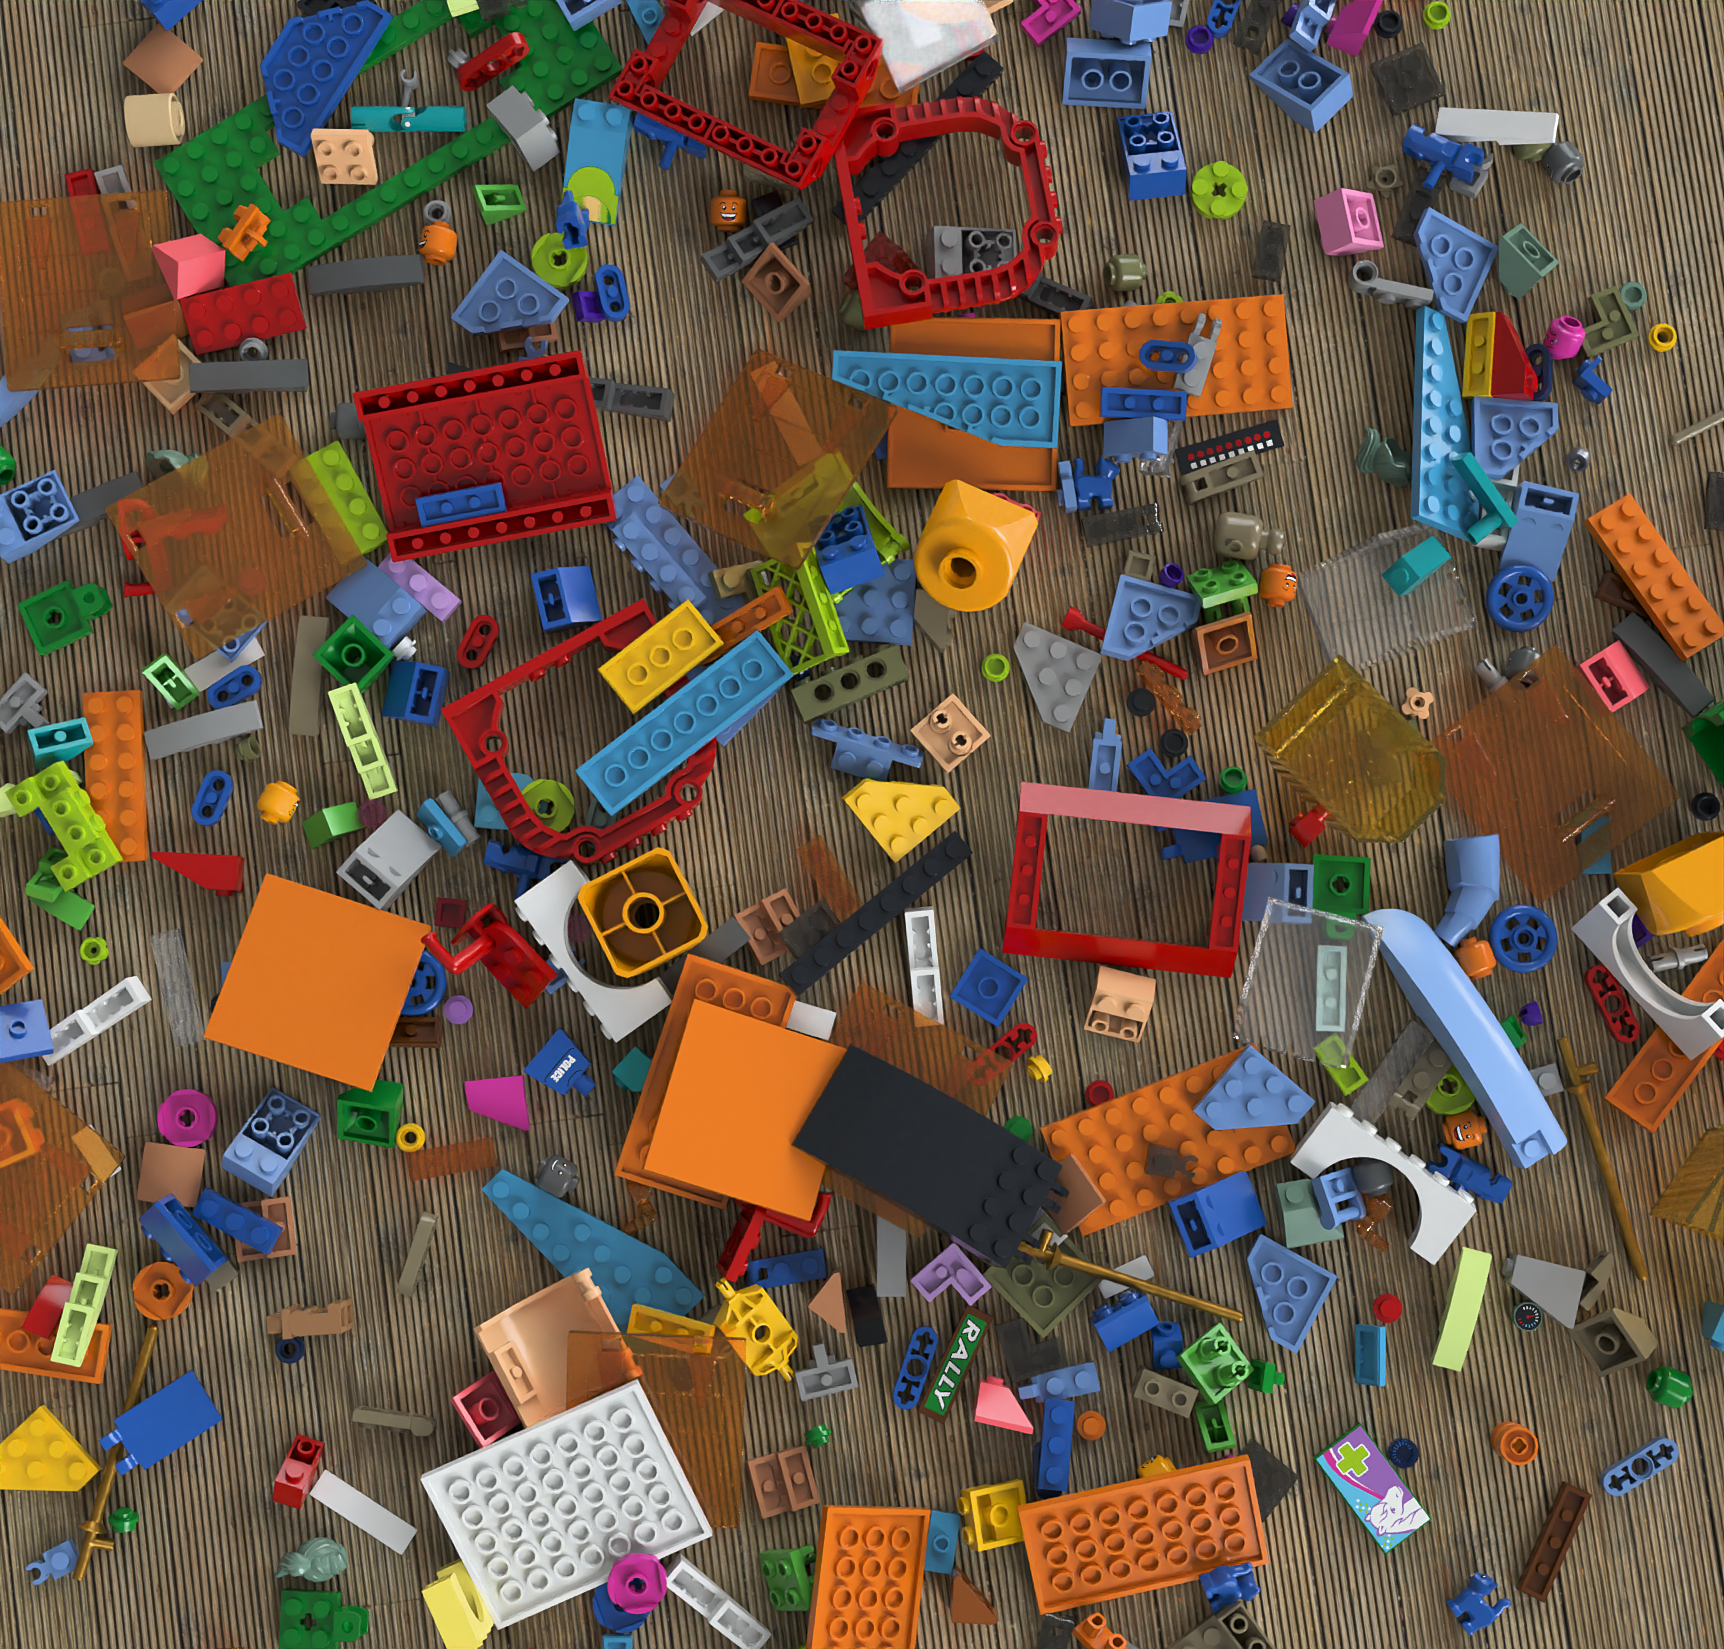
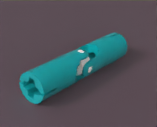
[351,106,467,132]

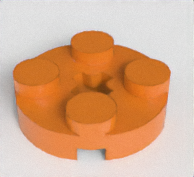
[132,1261,194,1320]

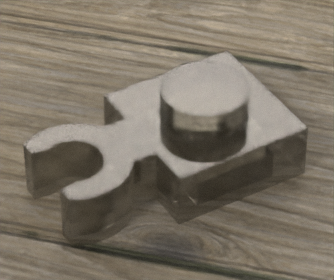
[477,0,528,22]
[1144,1144,1198,1179]

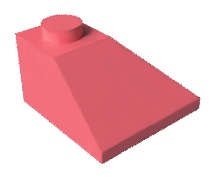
[972,1375,1033,1434]

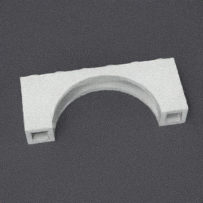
[515,859,673,1042]
[1571,888,1724,1060]
[1290,1102,1477,1265]

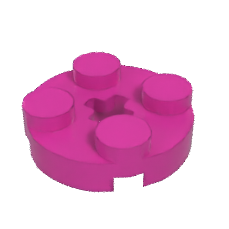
[157,1089,218,1147]
[607,1553,667,1614]

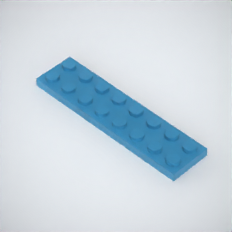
[575,630,794,817]

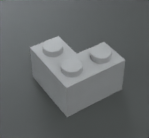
[486,85,560,172]

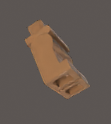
[267,1298,354,1339]

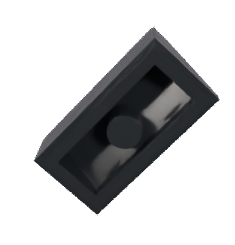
[846,1283,888,1347]

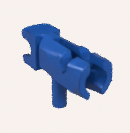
[633,113,707,170]
[1402,124,1484,190]
[484,839,568,901]
[1426,1142,1512,1204]

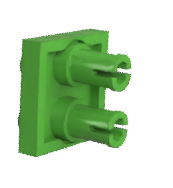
[1186,560,1259,623]
[1176,1322,1254,1406]
[759,1544,816,1611]

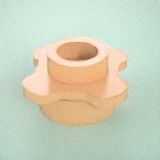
[1401,687,1434,719]

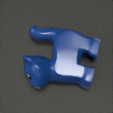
[555,190,590,249]
[1073,455,1120,511]
[1199,1562,1261,1614]
[1445,1572,1511,1636]

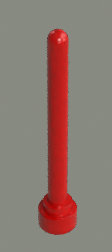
[1061,606,1188,680]

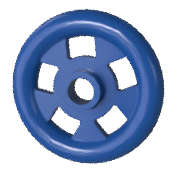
[1486,564,1554,632]
[1489,904,1558,973]
[400,950,447,1017]

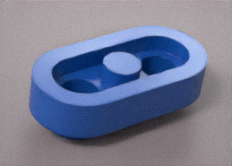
[594,264,630,322]
[1139,340,1197,373]
[207,665,262,709]
[191,770,234,826]

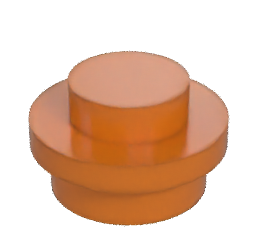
[1076,1410,1106,1441]

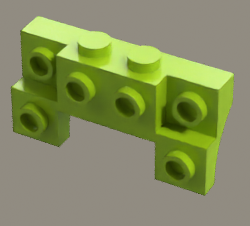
[5,760,123,892]

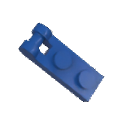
[746,1248,827,1289]

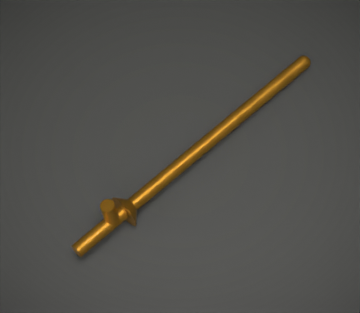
[1556,1036,1648,1281]
[1017,1228,1244,1323]
[72,1325,159,1581]

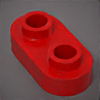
[457,615,500,670]

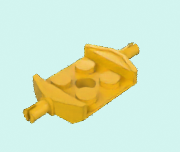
[713,1278,798,1382]

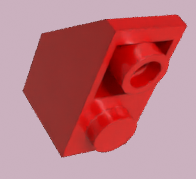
[272,1434,325,1510]

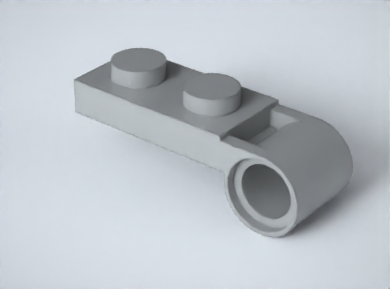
[1347,260,1434,310]

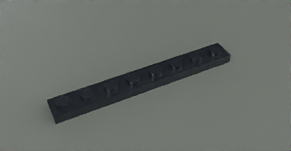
[832,50,1004,225]
[779,831,973,997]

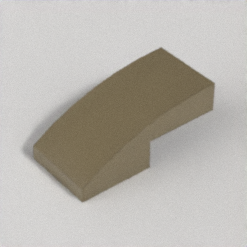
[1578,1250,1615,1311]

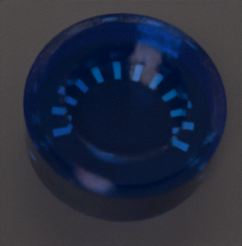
[1388,1437,1419,1469]

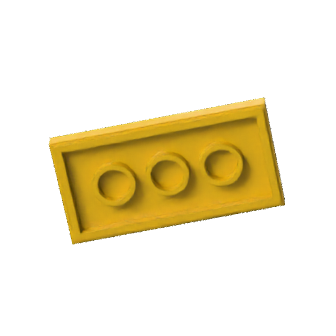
[597,599,724,715]

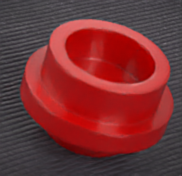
[1085,1080,1114,1107]
[1372,1293,1402,1323]

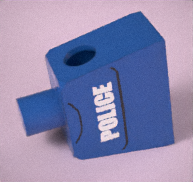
[523,1028,597,1097]

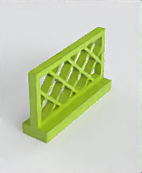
[750,544,850,675]

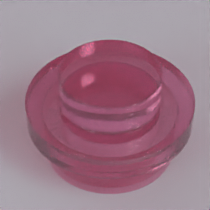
[358,800,387,828]
[568,914,593,943]

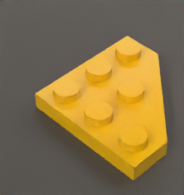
[842,779,961,863]
[0,1405,102,1491]

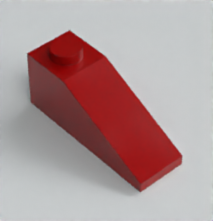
[1491,312,1538,400]
[151,851,245,897]

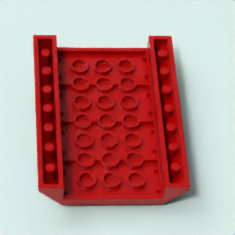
[352,349,617,562]

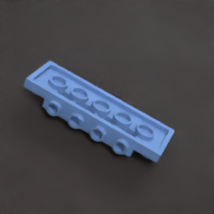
[604,475,745,626]

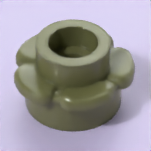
[235,736,261,763]

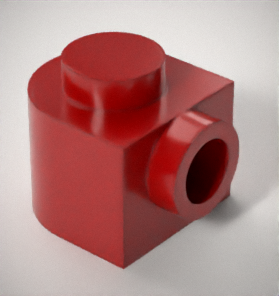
[1288,808,1326,848]

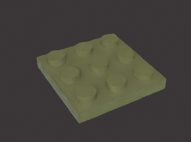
[982,1213,1104,1338]

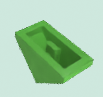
[472,184,527,226]
[141,653,200,711]
[302,801,366,849]
[1193,1399,1236,1453]

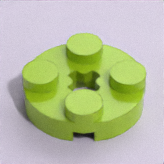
[1191,161,1248,220]
[532,231,589,290]
[521,779,575,833]
[1425,1064,1476,1116]

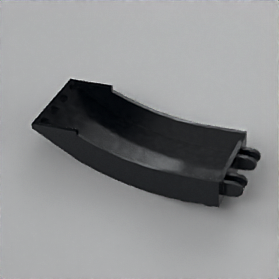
[791,1044,1070,1269]

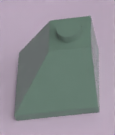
[1499,223,1560,300]
[1273,1179,1344,1249]

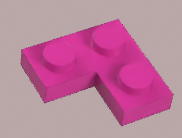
[1020,0,1081,48]

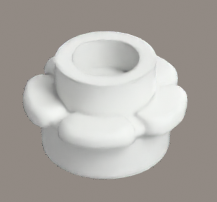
[391,636,417,661]

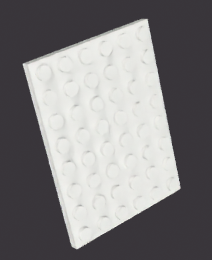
[420,1379,712,1630]

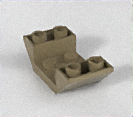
[1166,1601,1276,1649]

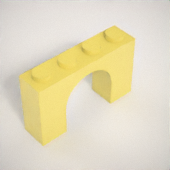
[421,1558,494,1649]

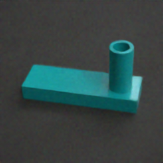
[1451,452,1519,545]

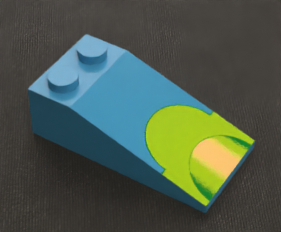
[561,98,633,226]

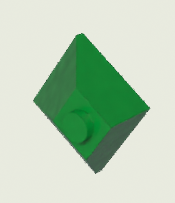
[312,614,394,695]
[337,1079,403,1148]

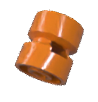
[1490,1421,1539,1466]

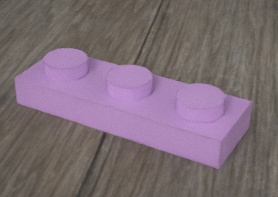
[378,553,462,623]

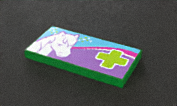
[1313,1422,1431,1555]

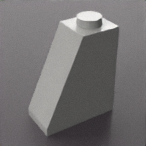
[1502,1252,1586,1329]

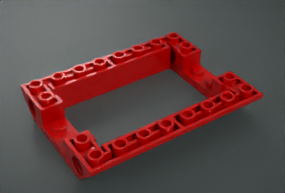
[608,0,884,190]
[1002,781,1251,978]

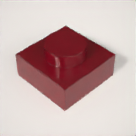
[434,897,468,929]

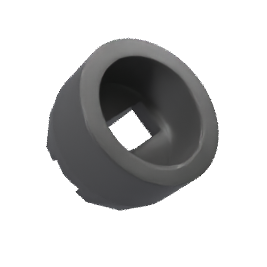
[1566,446,1591,472]

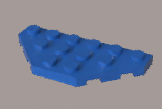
[260,0,393,158]

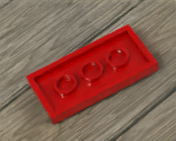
[180,272,307,355]

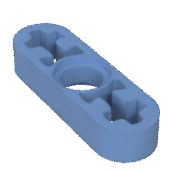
[1599,1436,1679,1496]

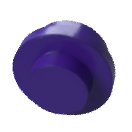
[1185,26,1214,54]

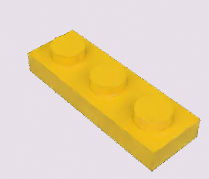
[1462,312,1496,400]
[627,1304,716,1356]

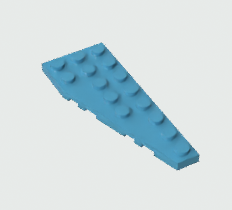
[1411,306,1479,542]
[832,350,1062,449]
[481,1169,705,1358]

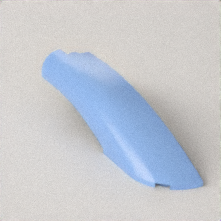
[1361,909,1567,1169]

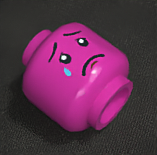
[1543,316,1585,360]

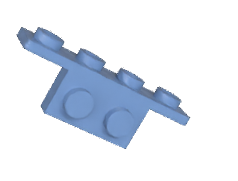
[811,719,924,782]

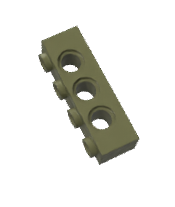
[791,644,910,725]

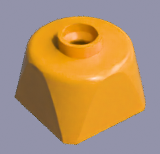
[913,479,1038,612]
[1613,831,1724,937]
[577,847,708,978]

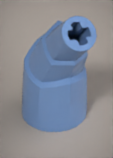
[1434,834,1500,947]

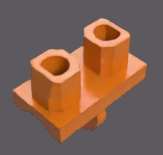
[218,204,271,262]
[1072,1612,1127,1649]

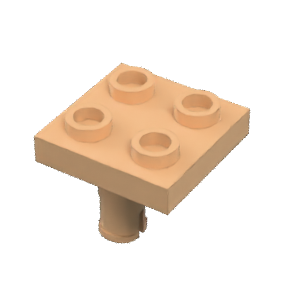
[311,129,378,185]
[910,693,991,774]

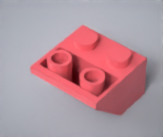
[1571,640,1650,718]

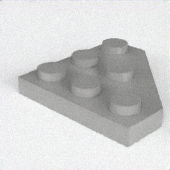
[1013,621,1103,734]

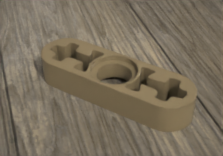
[397,1211,439,1297]

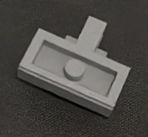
[0,672,51,734]
[795,1340,858,1401]

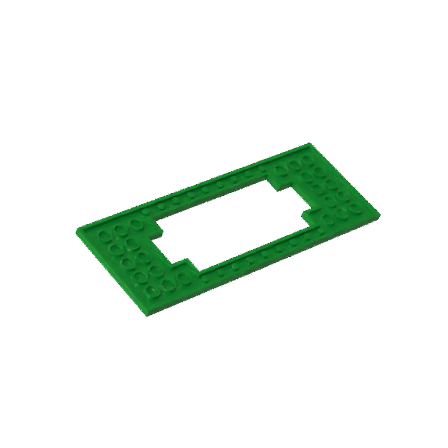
[153,0,623,287]

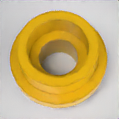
[1647,323,1677,352]
[1026,1055,1052,1083]
[396,1123,425,1152]

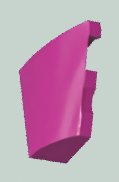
[464,1075,530,1131]

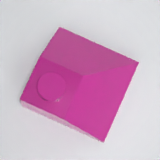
[1325,0,1383,57]

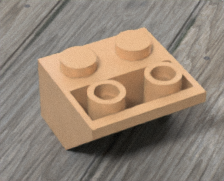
[1083,966,1156,1043]

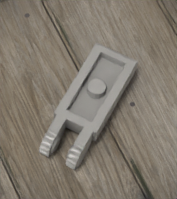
[1172,312,1222,397]

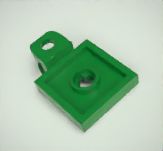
[17,580,113,657]
[1311,854,1371,941]
[278,1588,369,1649]

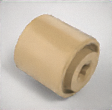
[124,93,185,147]

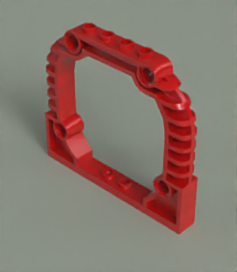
[833,96,1063,330]
[441,598,717,866]

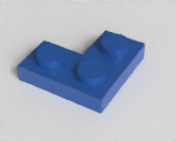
[1126,748,1207,799]

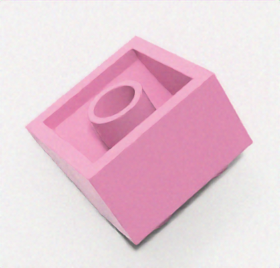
[1313,188,1384,257]

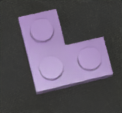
[910,1241,992,1306]

